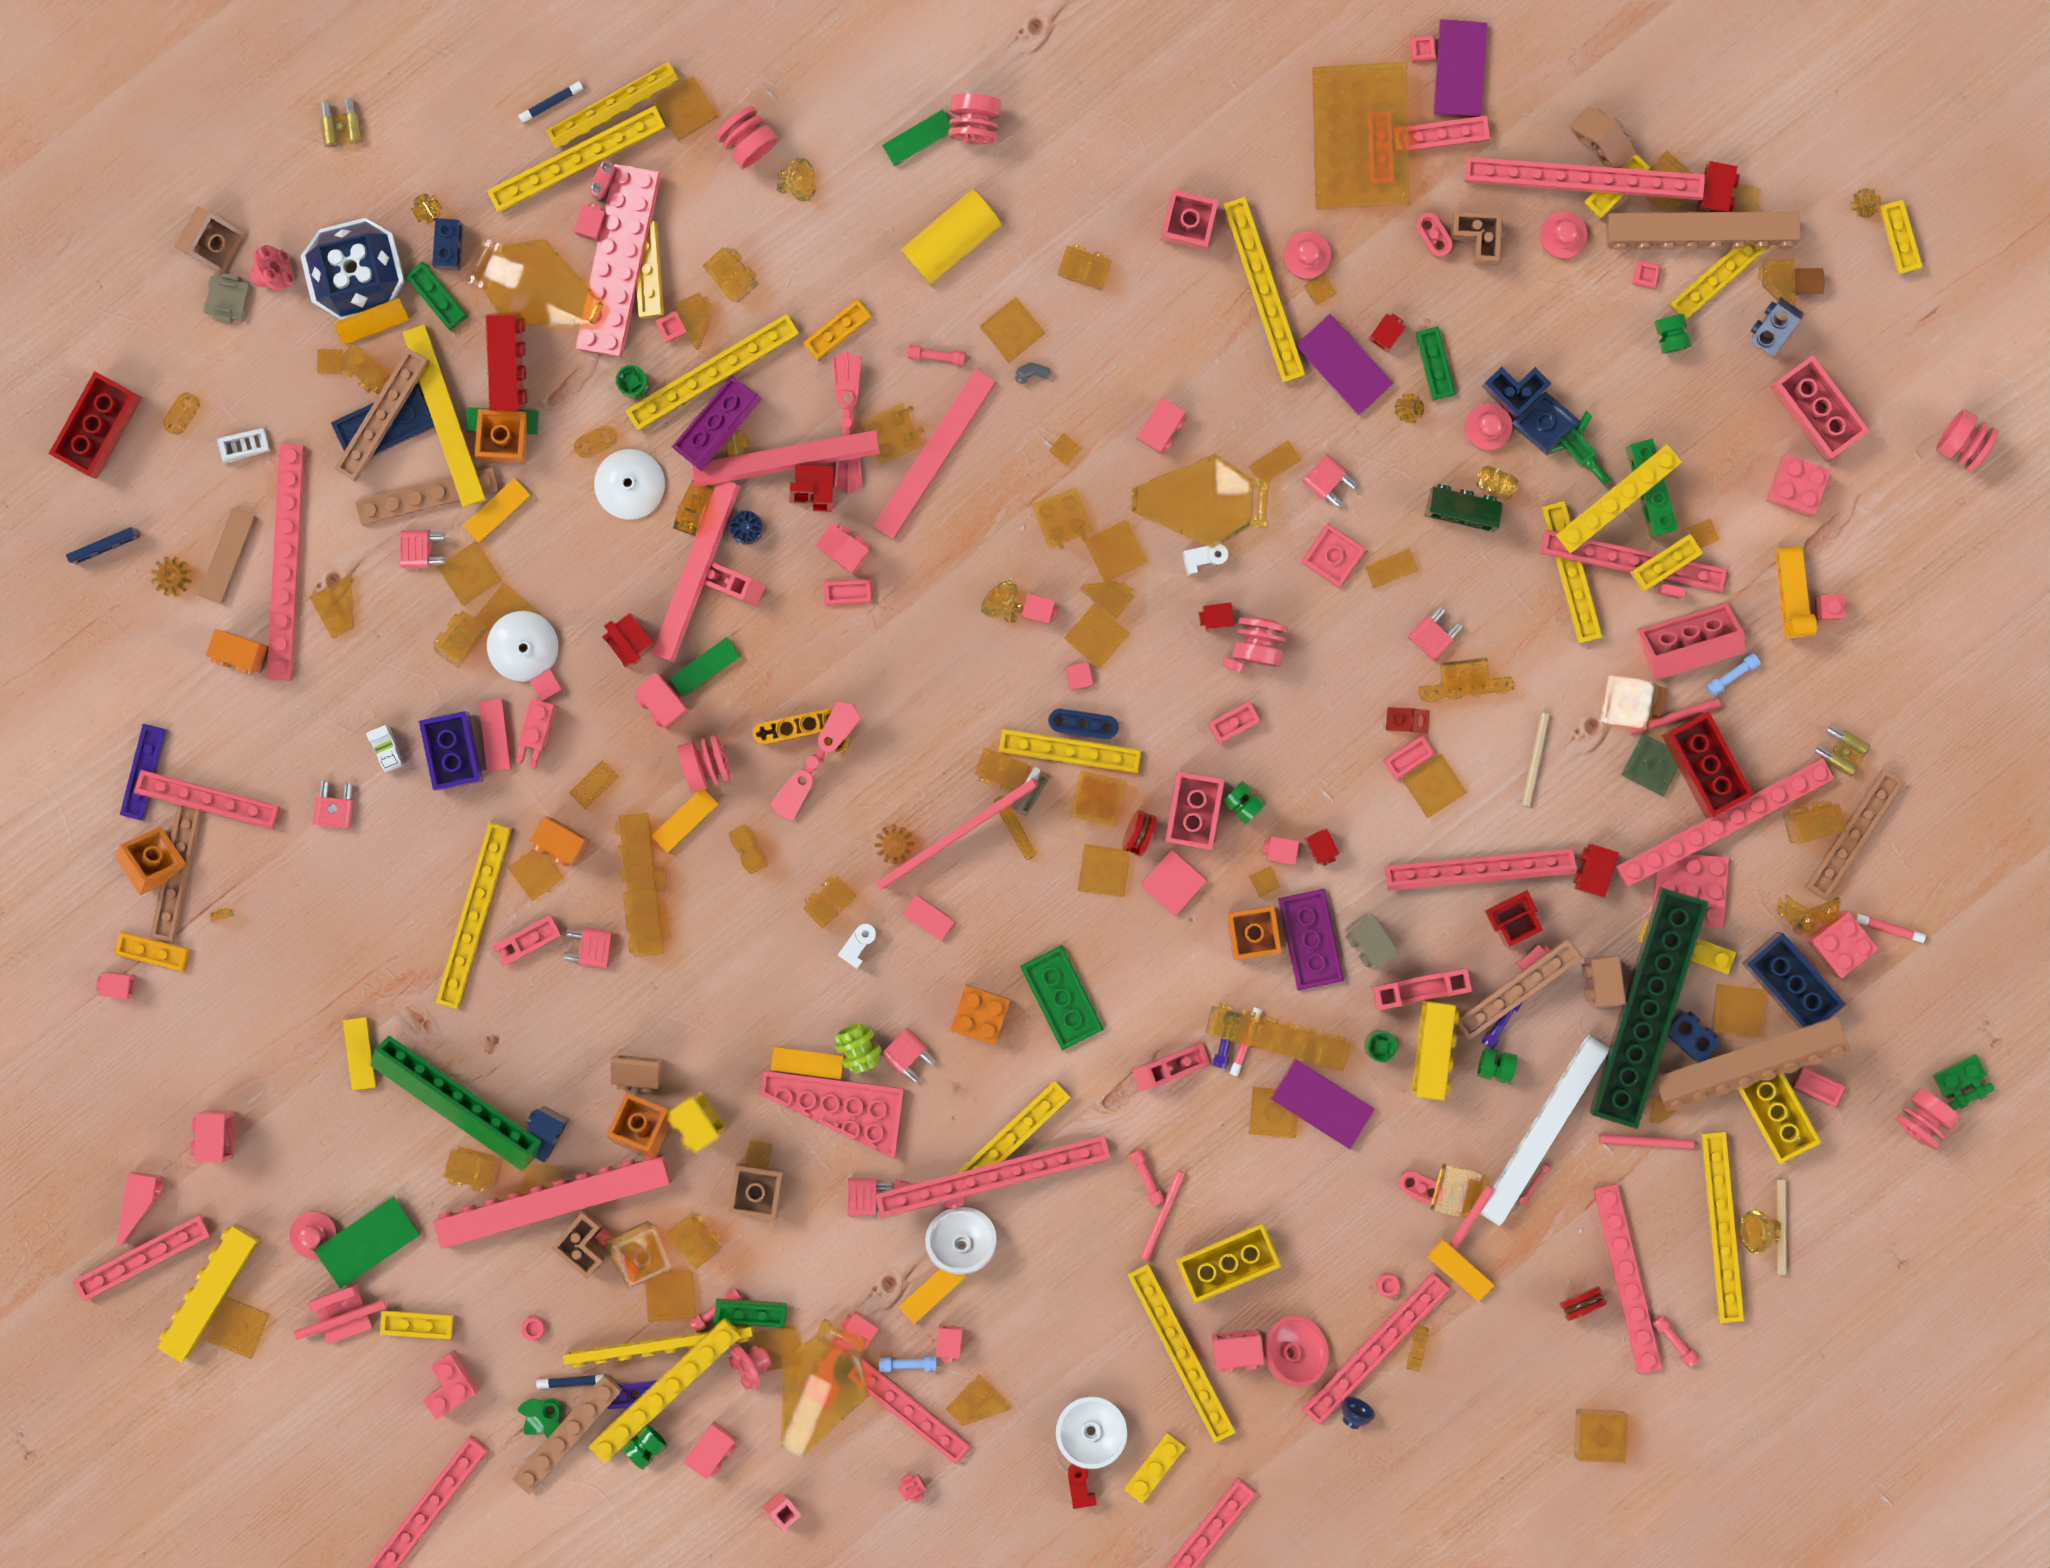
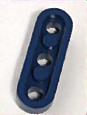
[1048,709,1119,739]

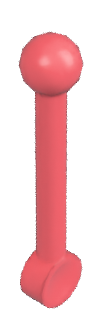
[1519,1163,1551,1206]

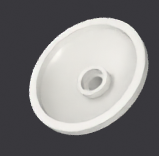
[594,449,665,520]
[487,611,558,682]
[925,1207,997,1275]
[1056,1396,1127,1469]

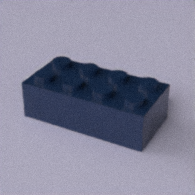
[1742,932,1846,1029]

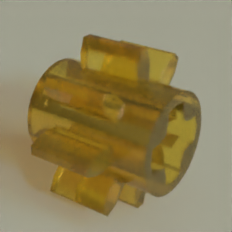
[1850,189,1881,218]
[411,194,442,223]
[1395,393,1424,423]
[721,430,750,457]

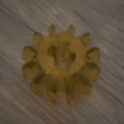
[1476,466,1518,499]
[151,557,192,596]
[874,824,915,865]

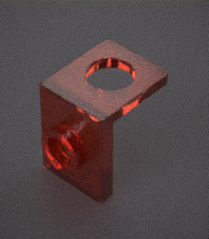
[1386,707,1430,734]

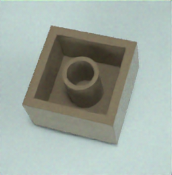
[1345,913,1400,970]

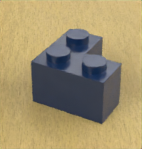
[1481,367,1552,420]
[526,1106,569,1163]

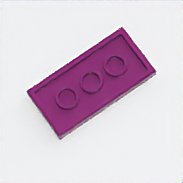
[1433,19,1487,117]
[1295,314,1393,415]
[672,376,762,471]
[1278,889,1344,991]
[1270,1059,1375,1149]

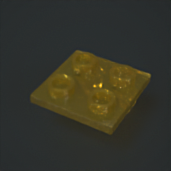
[860,403,924,466]
[1032,488,1093,550]
[1777,895,1841,934]

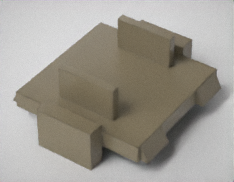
[203,273,251,324]

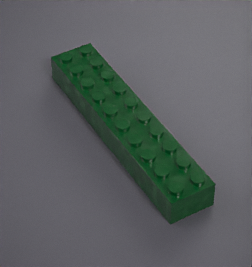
[1589,886,1709,1129]

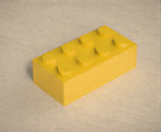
[1411,1000,1459,1101]
[668,1090,727,1153]

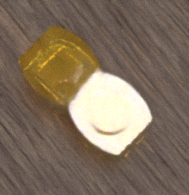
[729,824,768,874]

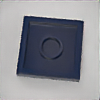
[1512,391,1580,456]

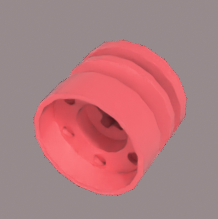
[948,93,1001,145]
[715,106,779,169]
[1936,409,1999,472]
[1232,617,1288,667]
[677,734,731,793]
[1895,1088,1961,1150]

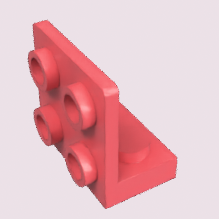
[307,1284,372,1344]

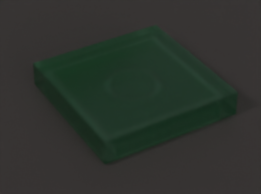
[1621,733,1678,797]

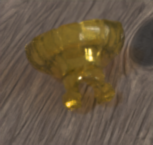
[777,158,816,202]
[981,580,1023,624]
[1740,1209,1781,1254]

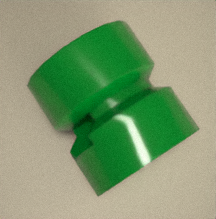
[1654,314,1692,354]
[616,365,649,399]
[1221,780,1266,825]
[1364,1030,1398,1062]
[1477,1047,1518,1085]
[622,1424,668,1470]

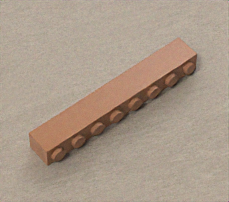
[1606,212,1800,250]
[1655,1017,1851,1111]

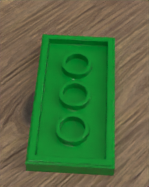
[1020,945,1104,1050]
[314,1195,420,1289]

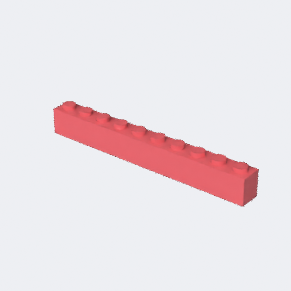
[433,1154,671,1249]

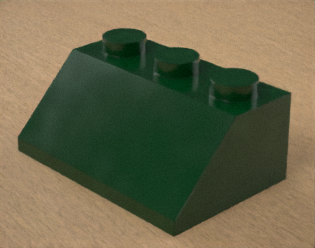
[1424,484,1502,532]

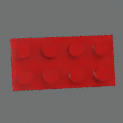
[486,312,528,411]
[48,371,142,479]
[1661,711,1754,818]

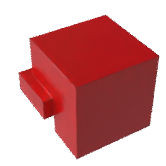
[789,465,833,512]
[602,613,655,668]
[1484,890,1544,947]

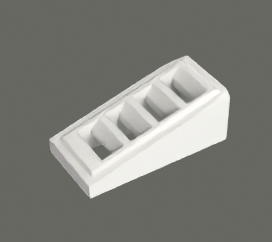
[217,428,270,464]

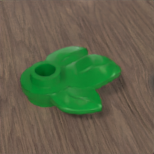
[517,1398,562,1438]

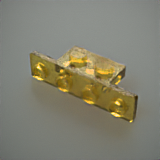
[1418,658,1515,702]

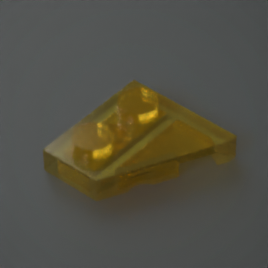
[309,575,354,639]
[946,1375,1011,1426]

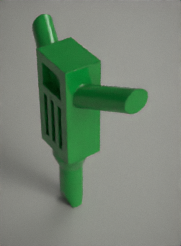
[1548,410,1611,486]

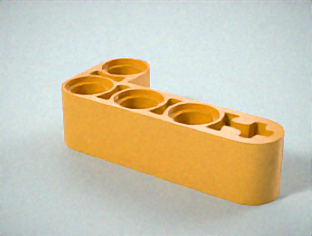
[1775,545,1817,639]
[753,708,849,753]

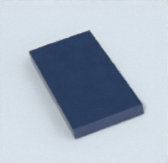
[331,383,435,457]

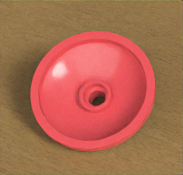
[1264,1315,1329,1387]

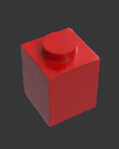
[1368,313,1406,353]
[1199,602,1234,631]
[1304,828,1339,866]

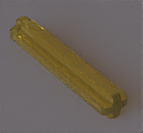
[993,795,1036,860]

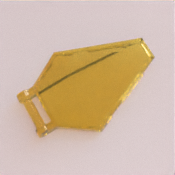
[466,238,603,327]
[1131,453,1271,548]
[781,1318,869,1457]

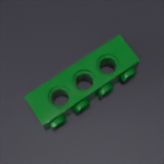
[1626,438,1678,538]

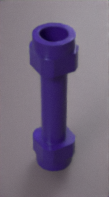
[1481,1002,1523,1049]
[1213,1010,1239,1069]

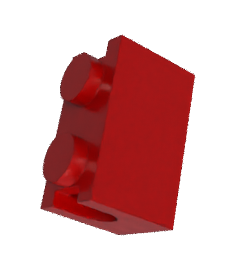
[1697,161,1740,212]
[1573,844,1619,898]

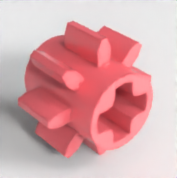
[898,1472,927,1503]

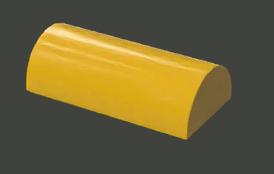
[899,189,1002,286]
[1737,1073,1822,1165]
[1176,1223,1282,1304]

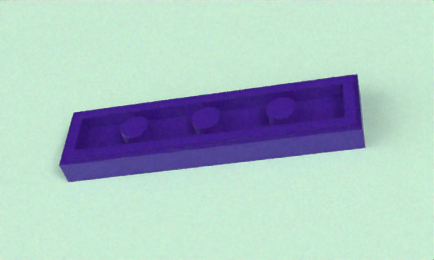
[120,724,167,821]

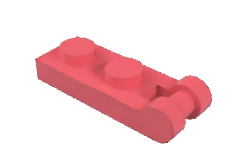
[493,915,562,966]

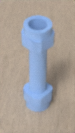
[1706,653,1761,697]
[879,1356,936,1372]

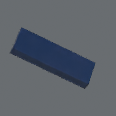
[66,527,140,564]

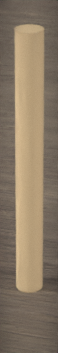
[1521,713,1550,807]
[1777,1179,1787,1275]

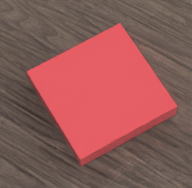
[1301,523,1366,589]
[1140,850,1206,916]

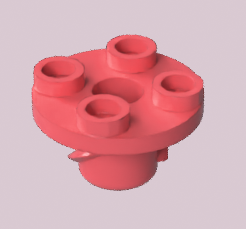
[1539,211,1588,259]
[1284,231,1331,280]
[250,245,295,291]
[1465,403,1512,451]
[289,1211,338,1259]
[728,1345,771,1390]

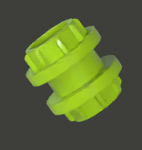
[834,1022,882,1073]

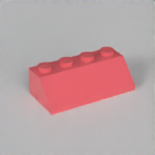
[1638,603,1746,680]

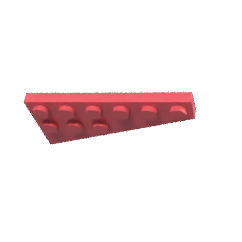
[760,1070,904,1159]

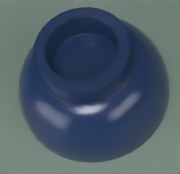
[1342,1397,1375,1429]

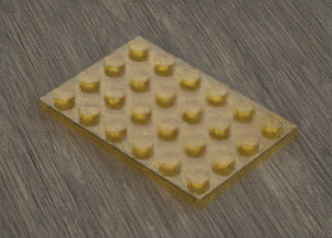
[1312,61,1411,210]

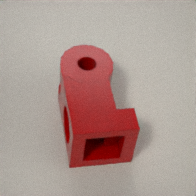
[1068,1463,1097,1509]

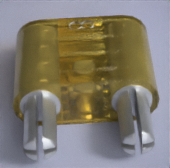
[320,98,362,147]
[1814,725,1870,777]

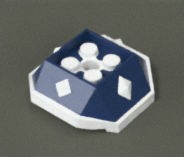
[300,218,405,320]

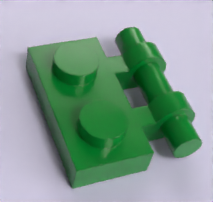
[1932,1054,1994,1110]

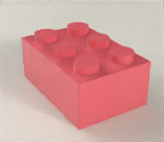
[1164,772,1224,850]

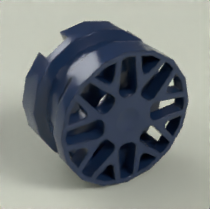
[730,511,764,545]

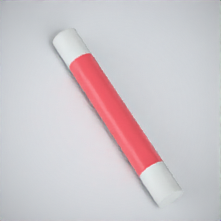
[1855,913,1926,943]
[1229,1007,1263,1077]

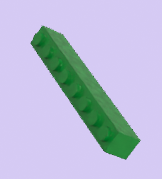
[370,1035,542,1172]

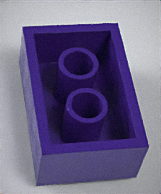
[419,711,484,791]

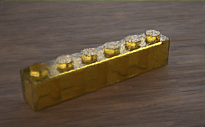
[615,813,665,957]
[1205,1003,1351,1072]

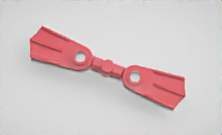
[832,351,863,493]
[770,701,862,821]

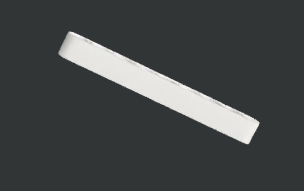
[1480,1035,1610,1226]

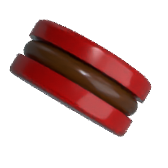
[1122,810,1157,857]
[1560,1286,1607,1321]

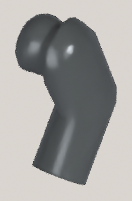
[1015,362,1050,384]

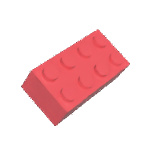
[1769,355,1870,462]

